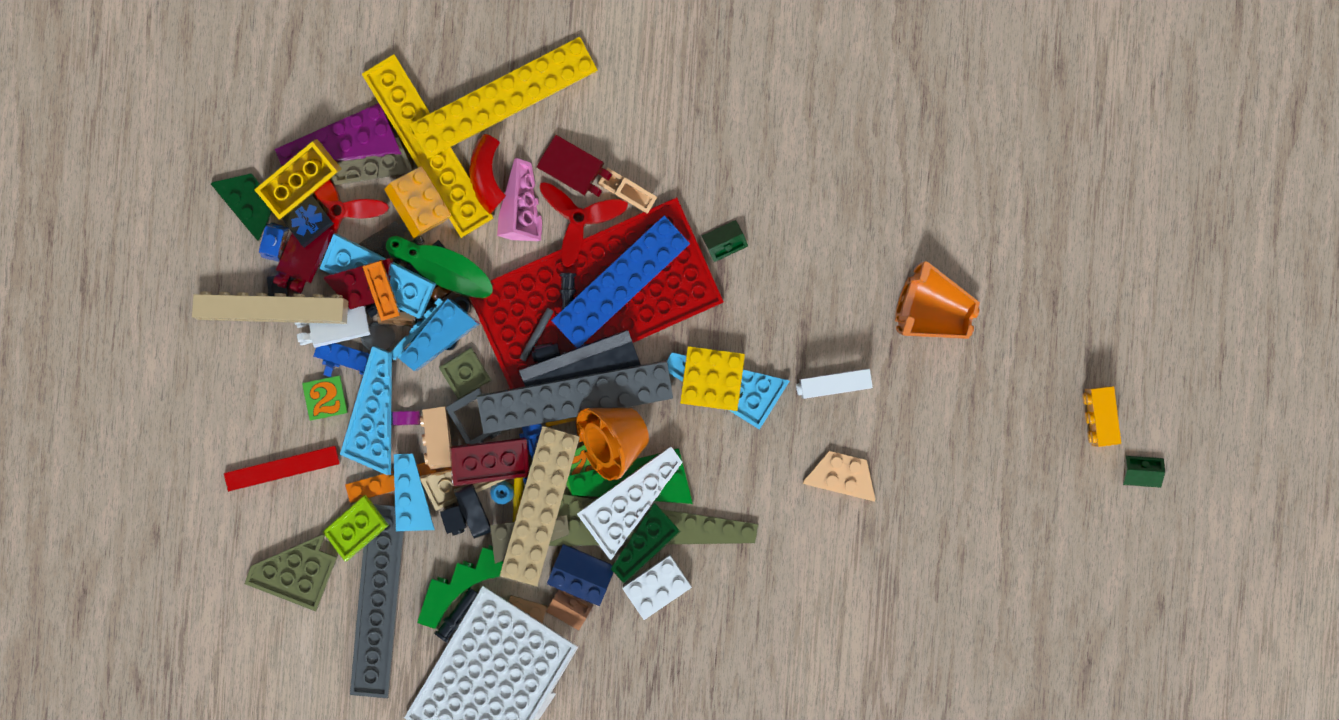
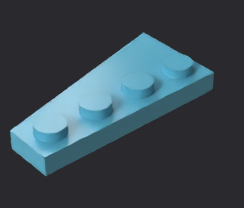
[391,298,445,360]
[394,453,435,531]

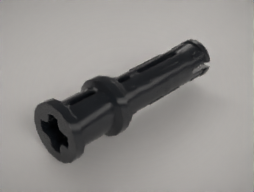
[559,273,577,309]
[434,588,478,643]

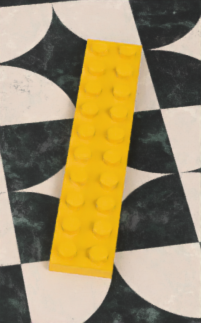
[409,37,598,159]
[362,54,494,238]

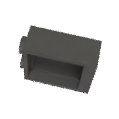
[446,388,501,445]

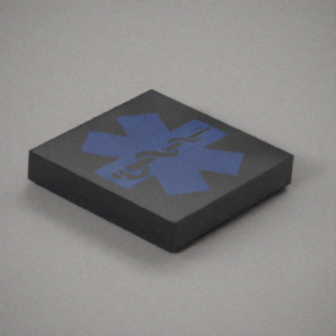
[282,195,334,248]

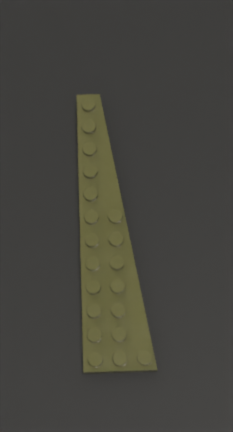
[549,494,758,546]

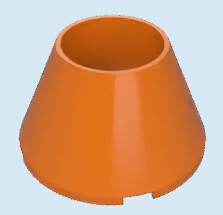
[576,408,649,481]

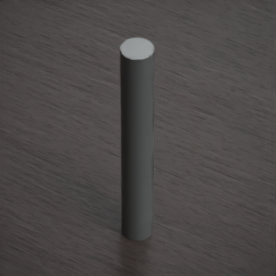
[520,308,554,362]

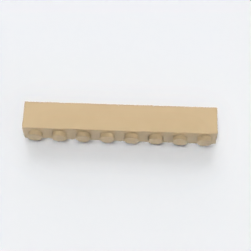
[192,291,348,324]

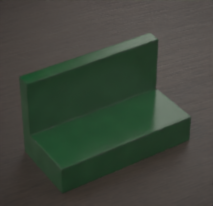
[702,220,748,262]
[1123,456,1166,488]

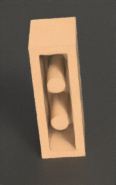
[420,406,452,469]

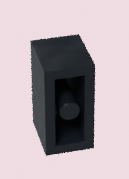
[440,505,468,536]

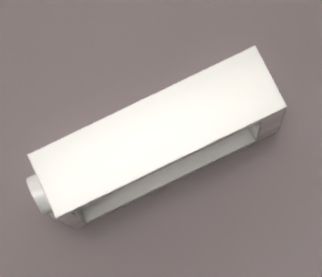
[796,369,873,399]

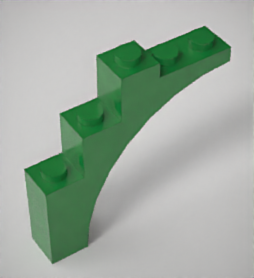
[417,545,504,629]

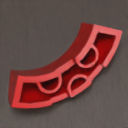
[469,134,506,214]

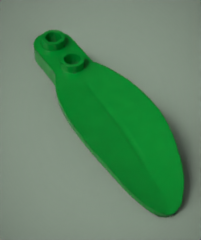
[386,236,493,298]

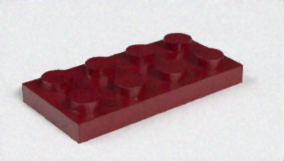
[449,438,529,486]

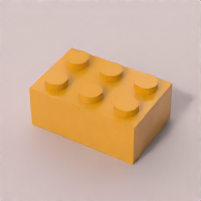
[384,166,452,238]
[1082,386,1122,447]

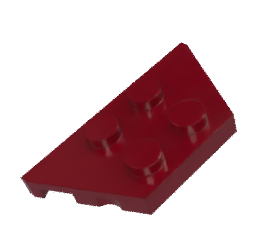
[324,258,393,309]

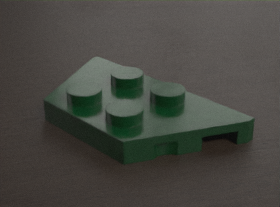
[211,173,272,241]

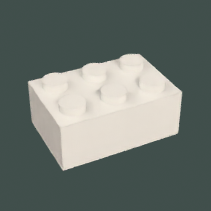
[622,554,692,620]

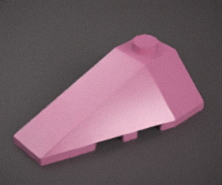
[497,158,542,241]

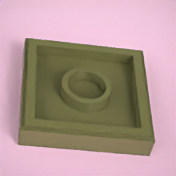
[439,347,492,400]

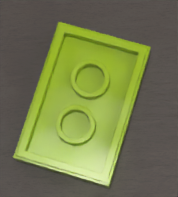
[323,495,389,562]

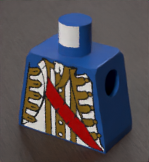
[259,222,290,262]

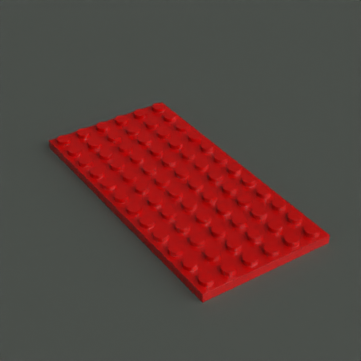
[469,197,724,389]

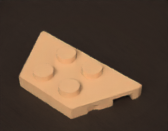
[803,451,875,502]

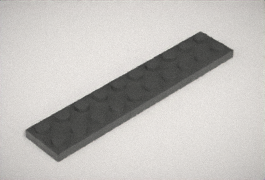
[476,360,673,434]
[350,504,404,699]

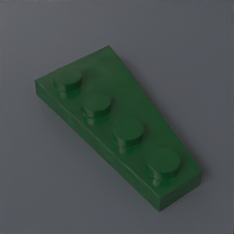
[611,503,681,583]

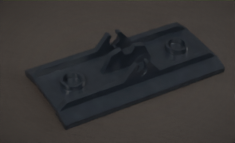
[519,329,641,386]

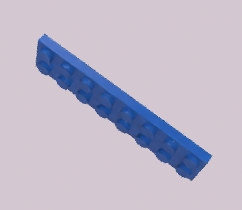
[551,215,690,348]

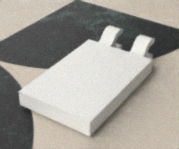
[295,306,371,348]

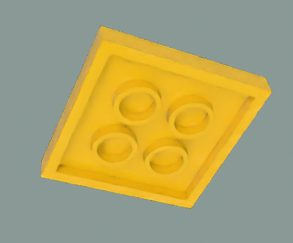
[680,346,745,411]

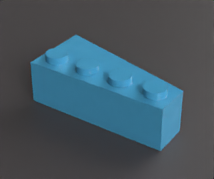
[399,299,481,371]

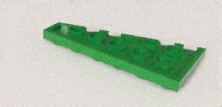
[568,448,693,504]

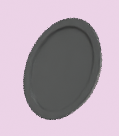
[361,322,395,350]

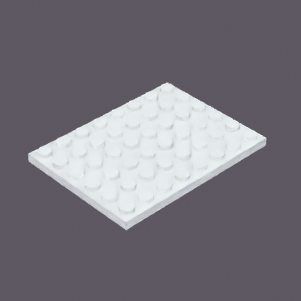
[404,586,578,720]

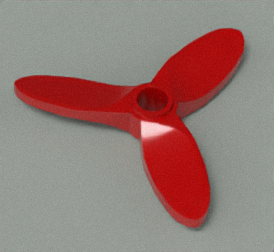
[314,179,389,252]
[539,182,628,268]

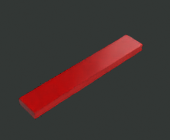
[223,446,340,492]

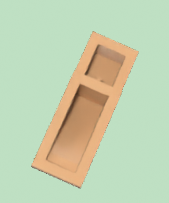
[597,167,657,214]

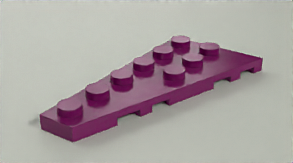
[275,103,402,166]

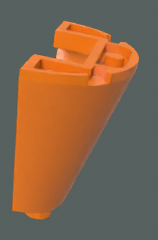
[895,261,980,339]

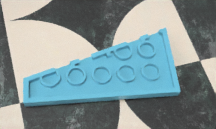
[340,346,392,475]
[667,353,790,430]

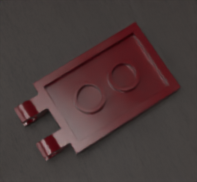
[536,135,613,197]
[273,228,334,294]

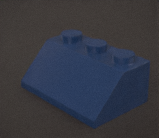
[547,544,614,606]

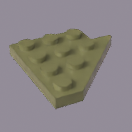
[244,534,338,611]

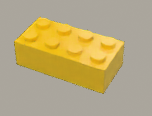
[254,139,342,220]

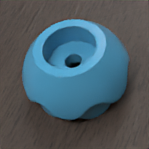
[490,480,514,504]

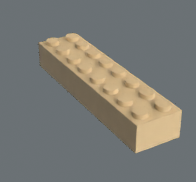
[499,426,580,587]

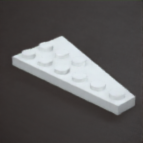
[577,446,682,560]

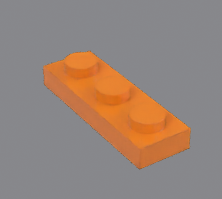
[363,260,400,321]

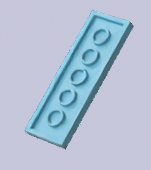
[320,233,436,319]

